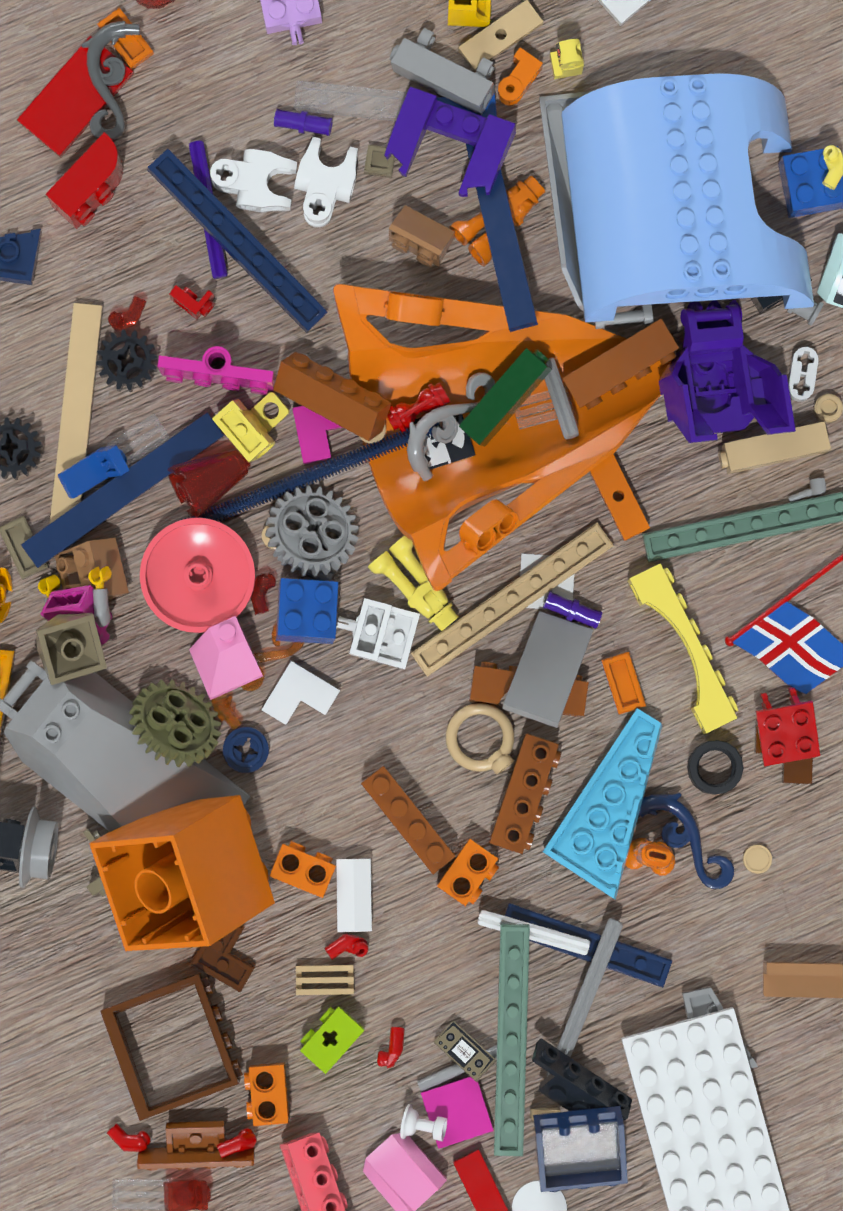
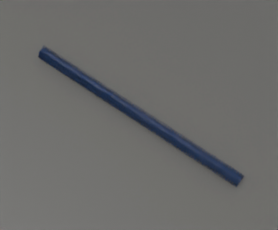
[171,422,441,524]

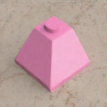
[189,616,263,700]

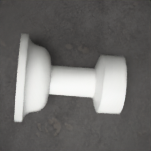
[400,1104,447,1141]

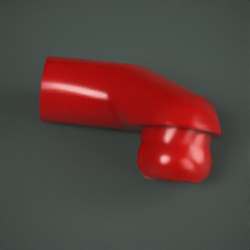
[217,1128,257,1158]

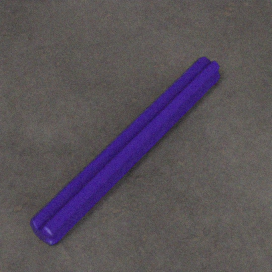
[189,141,227,279]

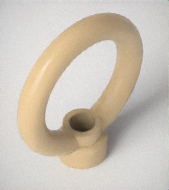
[446,703,514,775]

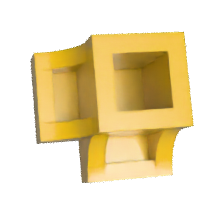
[447,0,491,27]

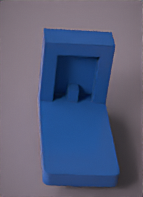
[58,445,130,499]

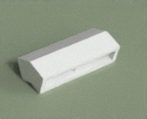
[336,859,372,932]

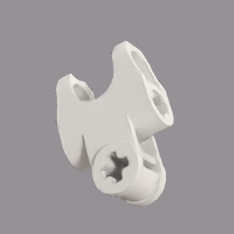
[294,137,358,228]
[210,149,297,213]

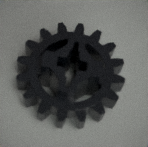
[96,329,158,392]
[0,417,43,480]

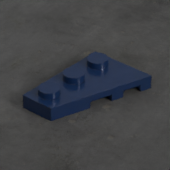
[0,228,42,285]

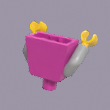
[38,566,112,646]

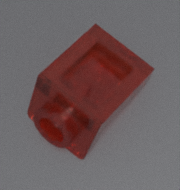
[163,1178,211,1211]

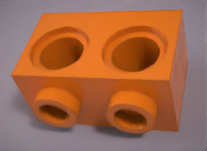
[437,839,499,906]
[269,841,336,898]
[244,1062,289,1126]

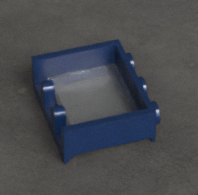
[533,1106,628,1192]

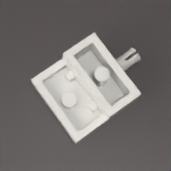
[336,598,420,670]

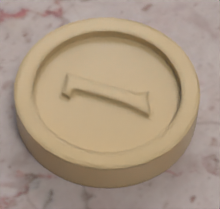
[743,845,772,874]

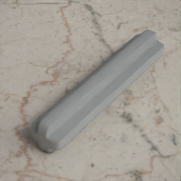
[544,358,579,439]

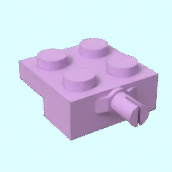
[260,0,322,45]

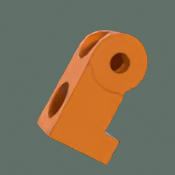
[498,48,543,106]

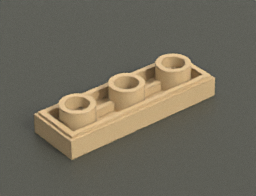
[458,0,543,72]

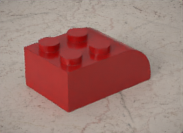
[45,132,123,229]

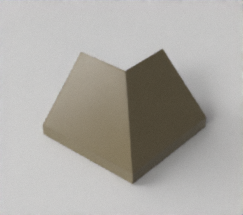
[36,613,107,685]

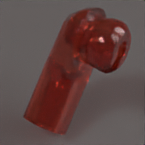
[251,573,276,615]

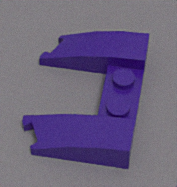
[384,87,516,197]

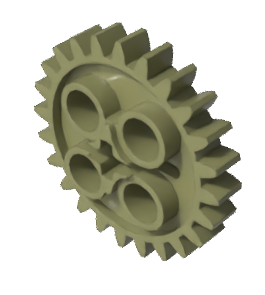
[129,680,221,767]

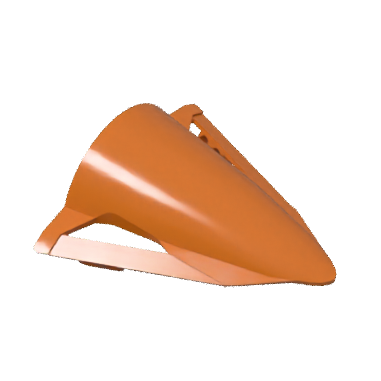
[333,284,672,591]

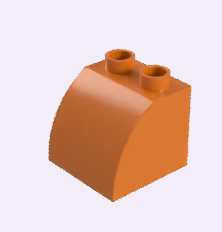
[89,795,275,951]

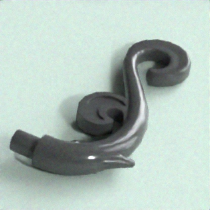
[81,21,140,141]

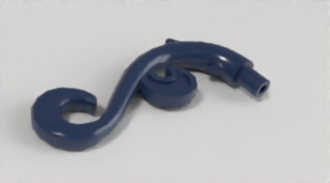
[638,793,734,889]

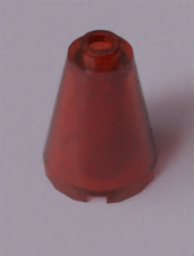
[168,449,250,518]

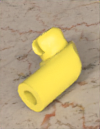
[822,145,843,190]

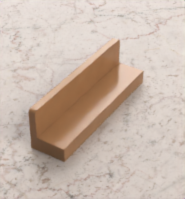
[763,962,843,998]

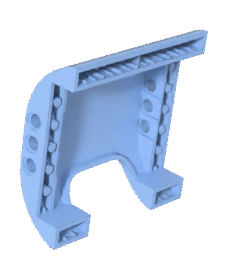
[561,74,814,322]

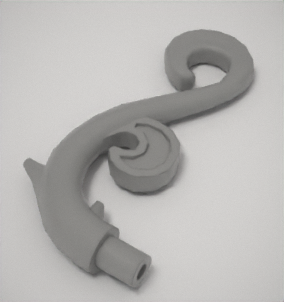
[407,373,495,481]

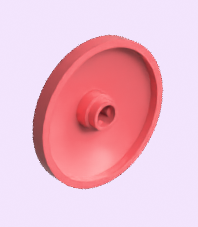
[140,518,255,633]

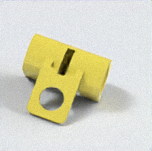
[212,392,290,462]

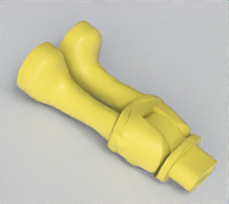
[368,536,458,631]

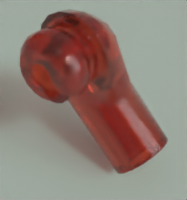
[108,296,147,330]

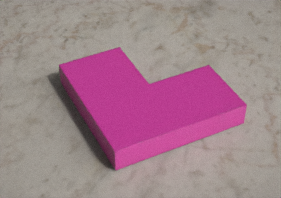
[292,406,343,464]

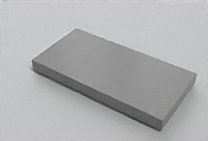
[502,611,593,728]

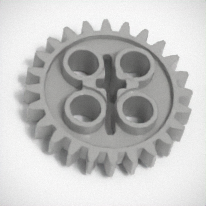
[265,486,359,577]

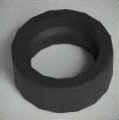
[687,740,744,795]

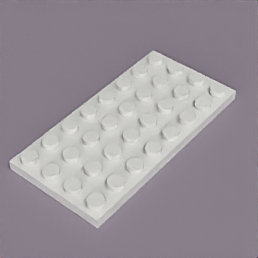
[621,1007,789,1211]

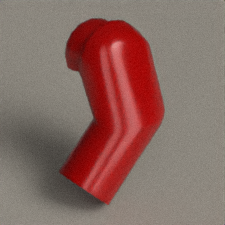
[324,934,369,960]
[377,1027,405,1069]
[107,1123,151,1152]

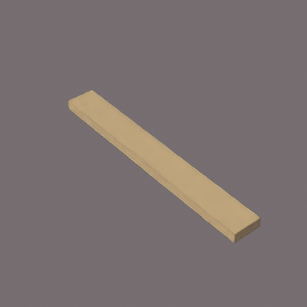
[50,303,103,524]
[411,523,614,677]

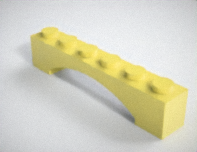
[628,563,738,734]

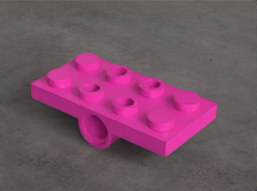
[157,346,276,395]

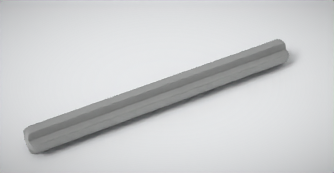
[547,918,623,1076]

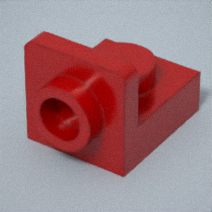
[169,285,215,320]

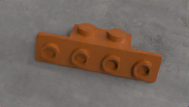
[137,1121,255,1171]

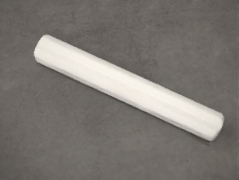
[478,910,590,955]

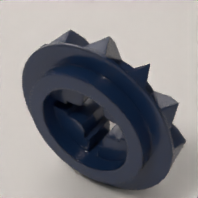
[223,727,269,773]

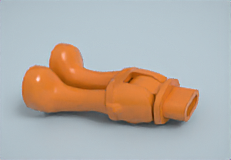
[449,175,545,267]
[625,838,675,876]

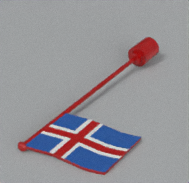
[725,554,843,694]

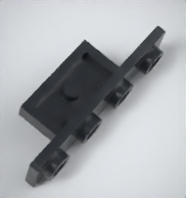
[532,1038,632,1122]

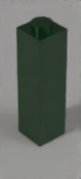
[459,348,552,447]

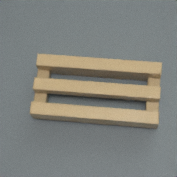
[296,965,354,995]

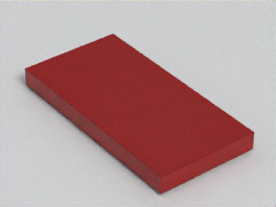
[17,35,134,158]

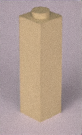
[718,421,831,475]

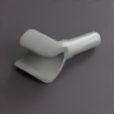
[788,478,826,503]

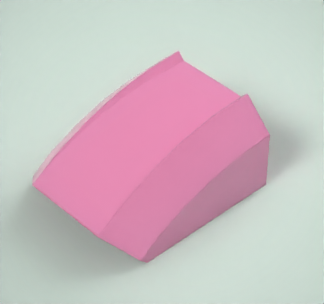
[363,1133,447,1211]

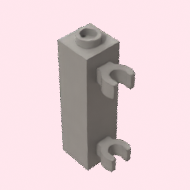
[390,28,495,116]

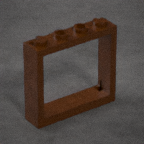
[100,973,243,1121]

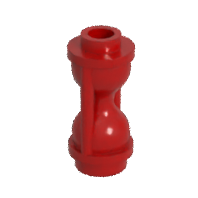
[387,382,450,432]

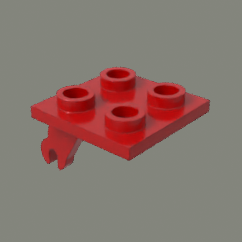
[755,687,820,767]

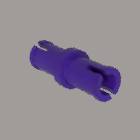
[274,109,333,136]
[543,591,602,629]

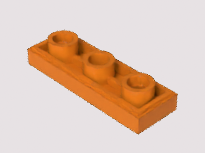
[589,454,650,541]

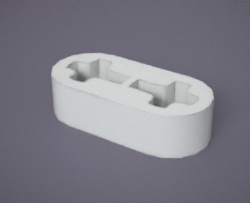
[788,347,818,402]

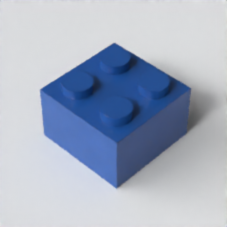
[778,146,843,218]
[276,578,338,644]

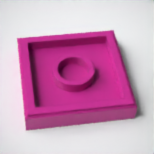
[421,1076,493,1149]

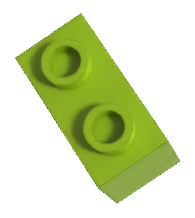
[300,1005,365,1074]

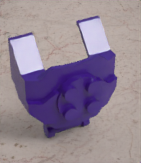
[659,305,796,443]

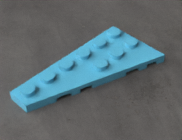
[543,708,663,900]

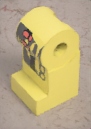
[550,39,584,79]

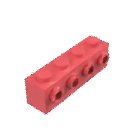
[280,1132,347,1211]

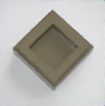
[364,144,395,178]

